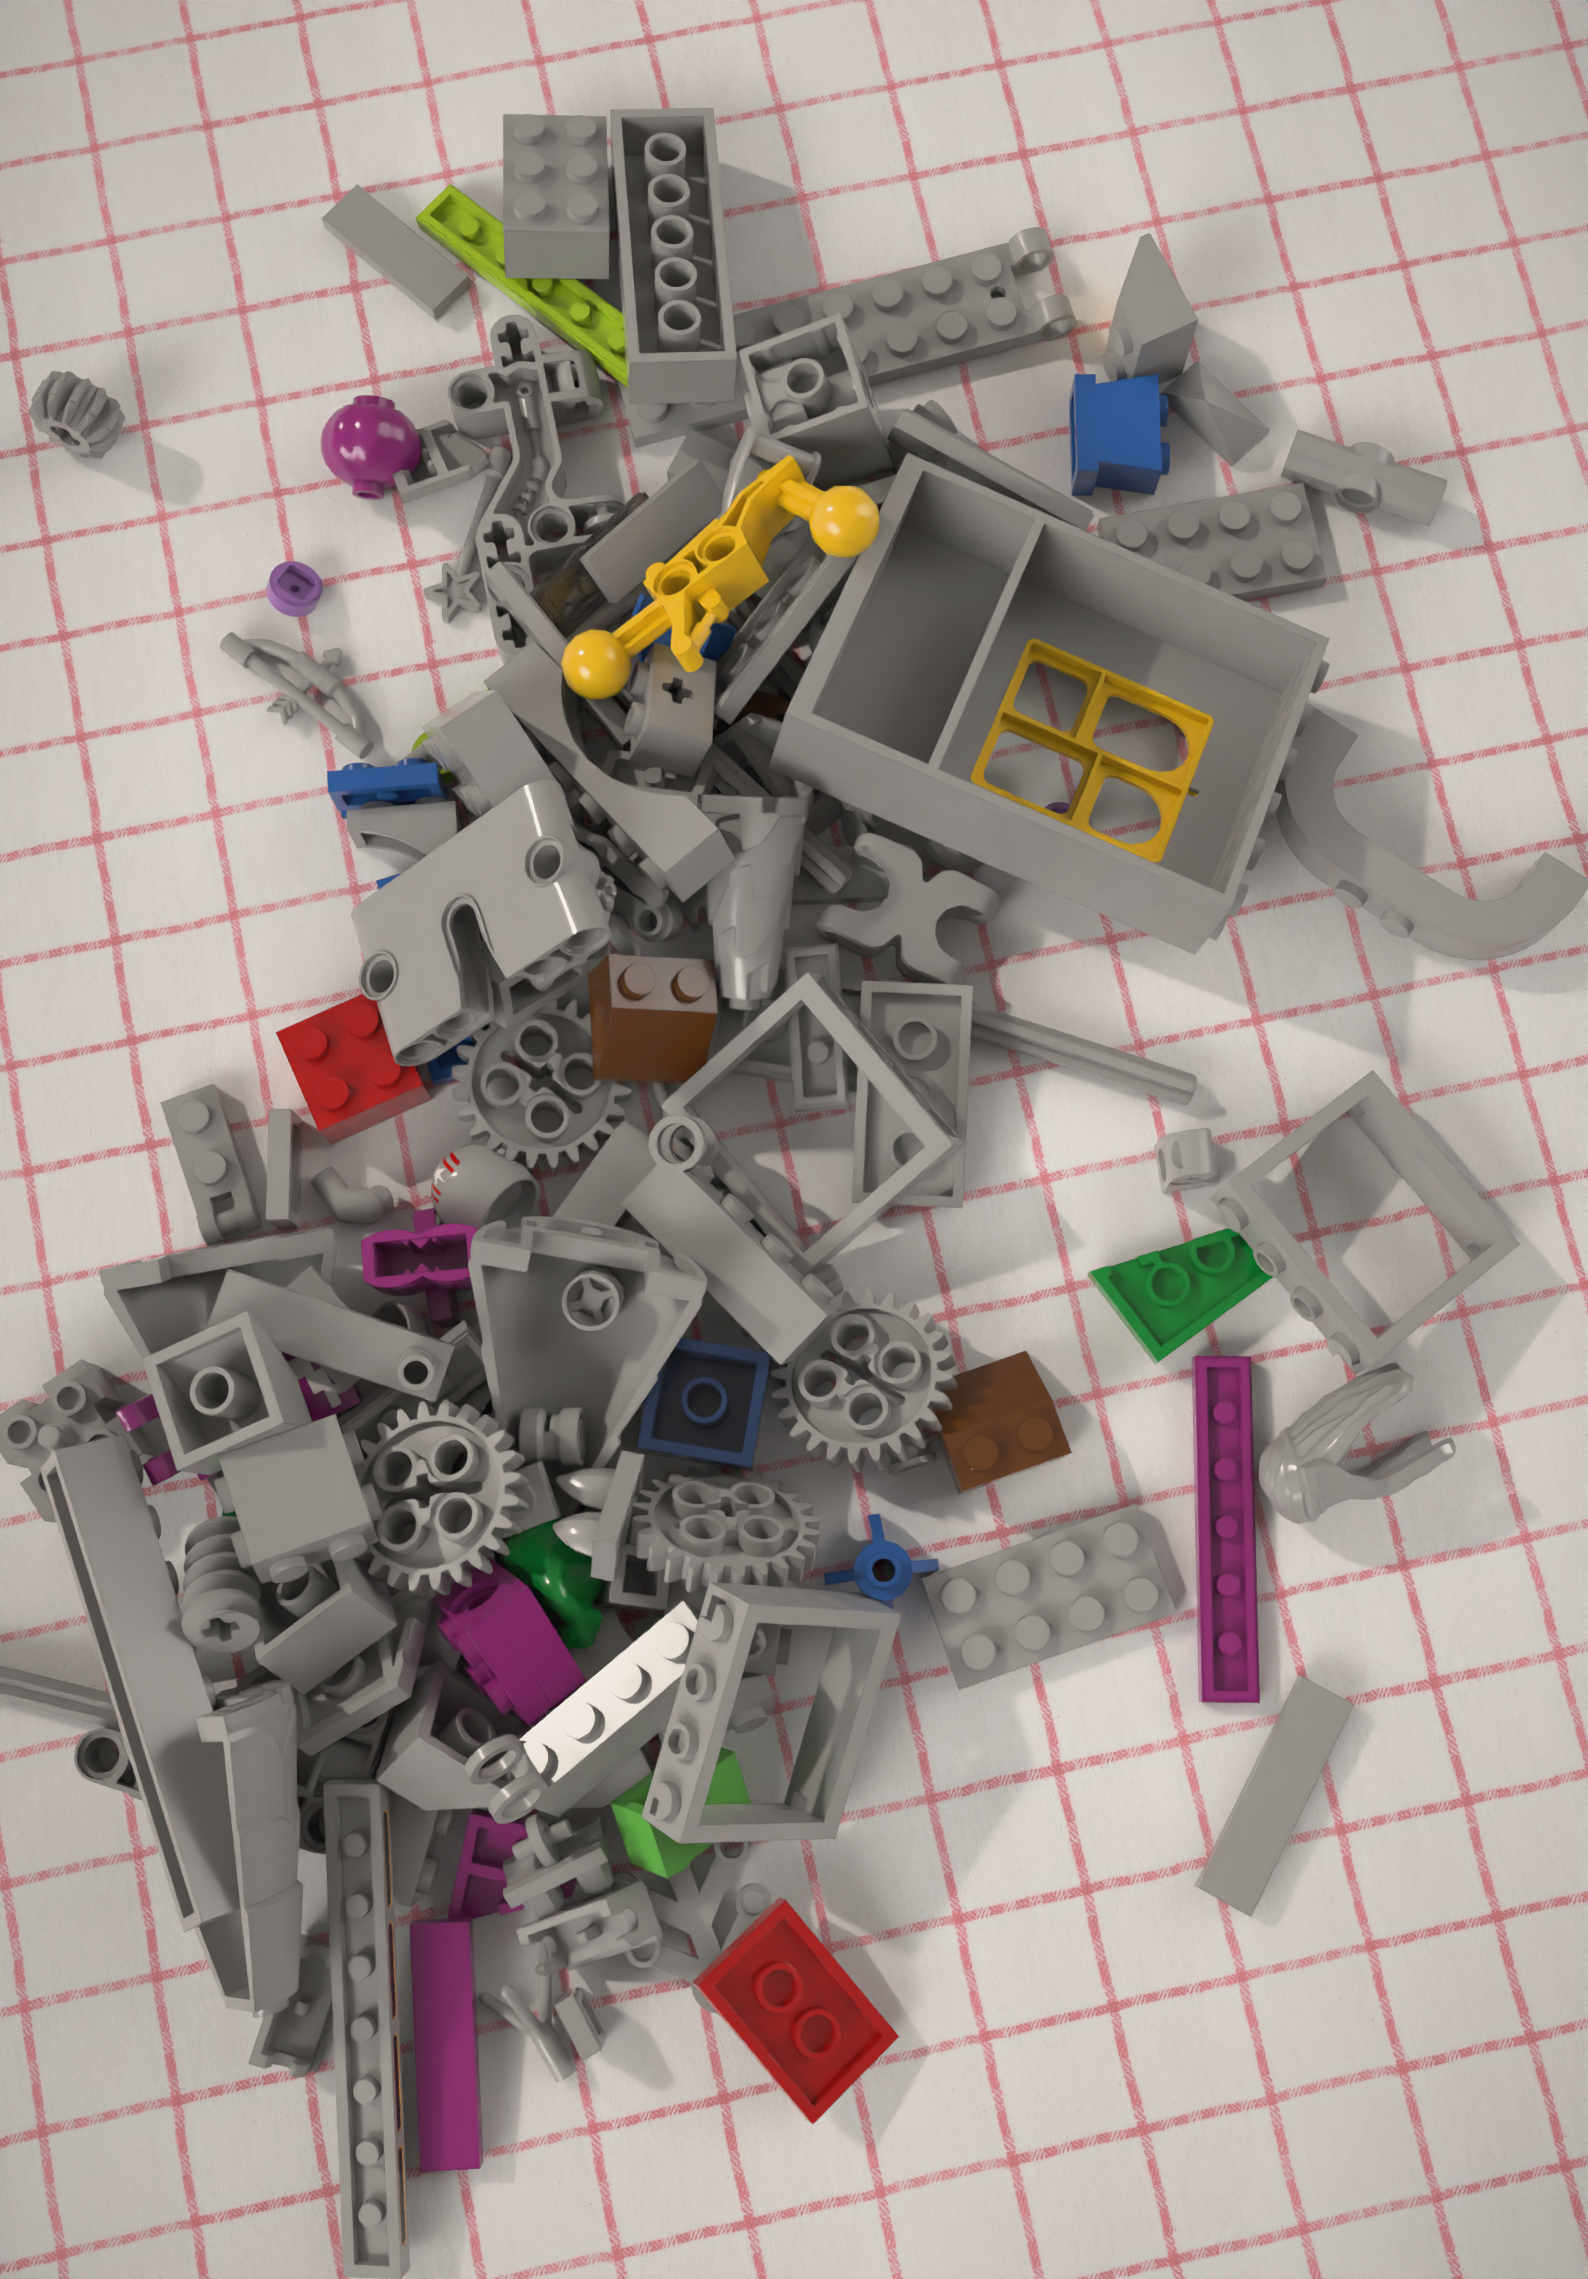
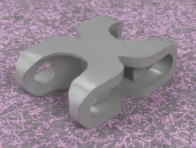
[816,833,1001,985]

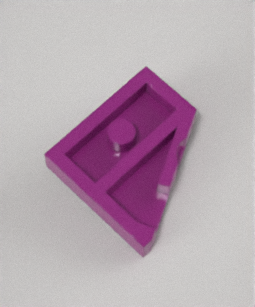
[447,1808,577,1919]

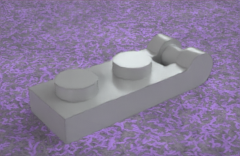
[160,1084,262,1246]

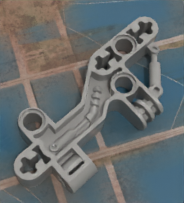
[448,315,626,665]

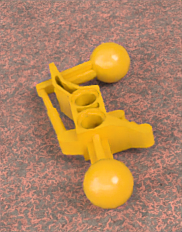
[561,455,880,700]

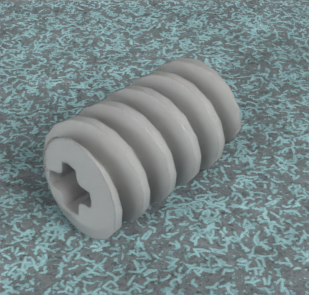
[181,1516,261,1654]

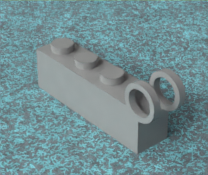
[621,1115,840,1365]
[464,1600,701,1824]

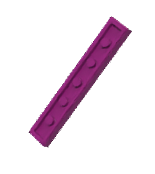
[1192,1356,1260,1703]

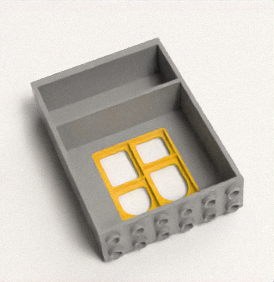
[769,453,1330,955]

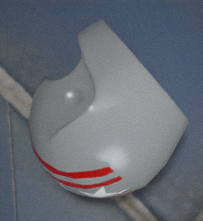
[431,1144,541,1230]

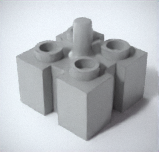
[0,1359,158,1523]

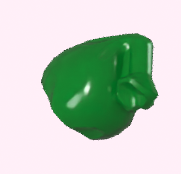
[502,1515,605,1649]

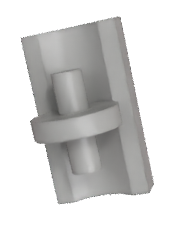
[503,1814,614,1921]

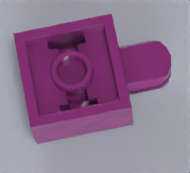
[432,1557,587,1727]

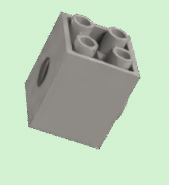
[739,312,895,492]

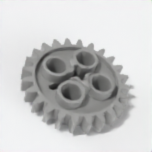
[451,999,631,1173]
[771,1289,957,1472]
[354,1400,530,1596]
[630,1465,821,1592]

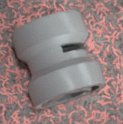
[561,1266,626,1331]
[519,1408,587,1465]

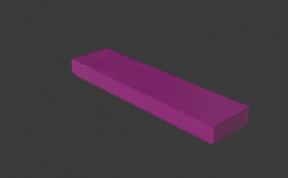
[409,1917,484,2172]

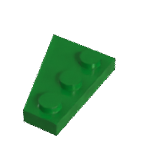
[1087,1228,1273,1365]

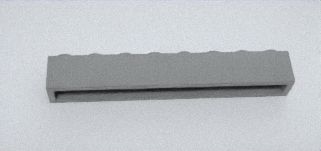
[40,1434,241,1932]

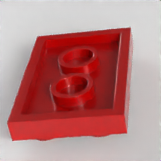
[692,1897,899,2124]

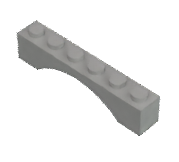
[483,641,735,902]

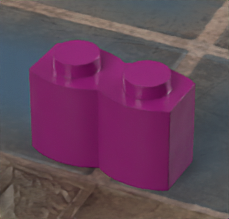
[361,1223,478,1296]

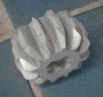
[28,371,126,458]

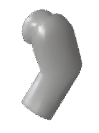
[311,1167,394,1223]

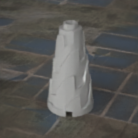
[697,794,809,1010]

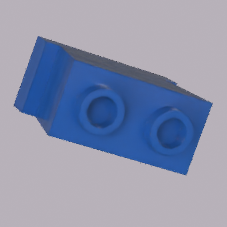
[1069,374,1170,496]

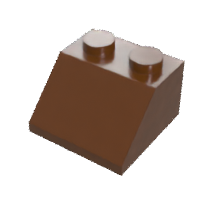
[588,954,718,1084]
[934,1351,1072,1495]

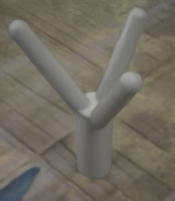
[479,1941,577,2082]

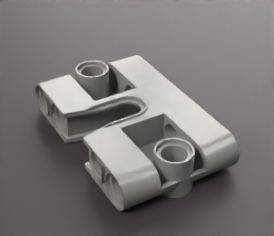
[351,780,612,1066]

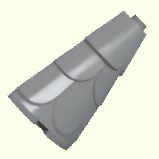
[468,1216,708,1517]
[99,1227,337,1495]
[118,1680,303,2018]

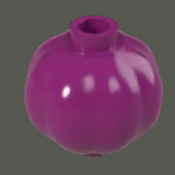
[320,395,422,500]

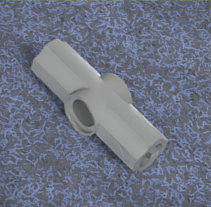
[1281,430,1447,527]

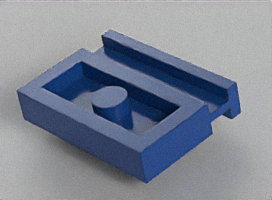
[327,758,449,819]

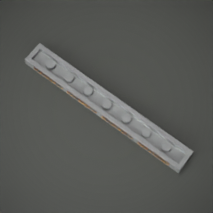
[323,1779,410,2279]

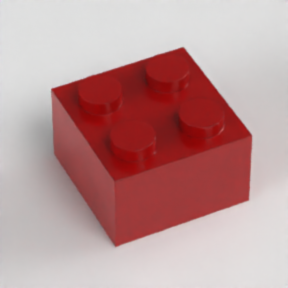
[276,994,432,1145]

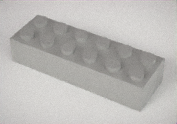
[610,108,737,405]

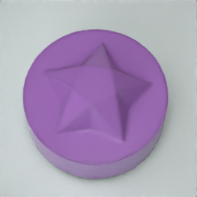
[266,561,323,617]

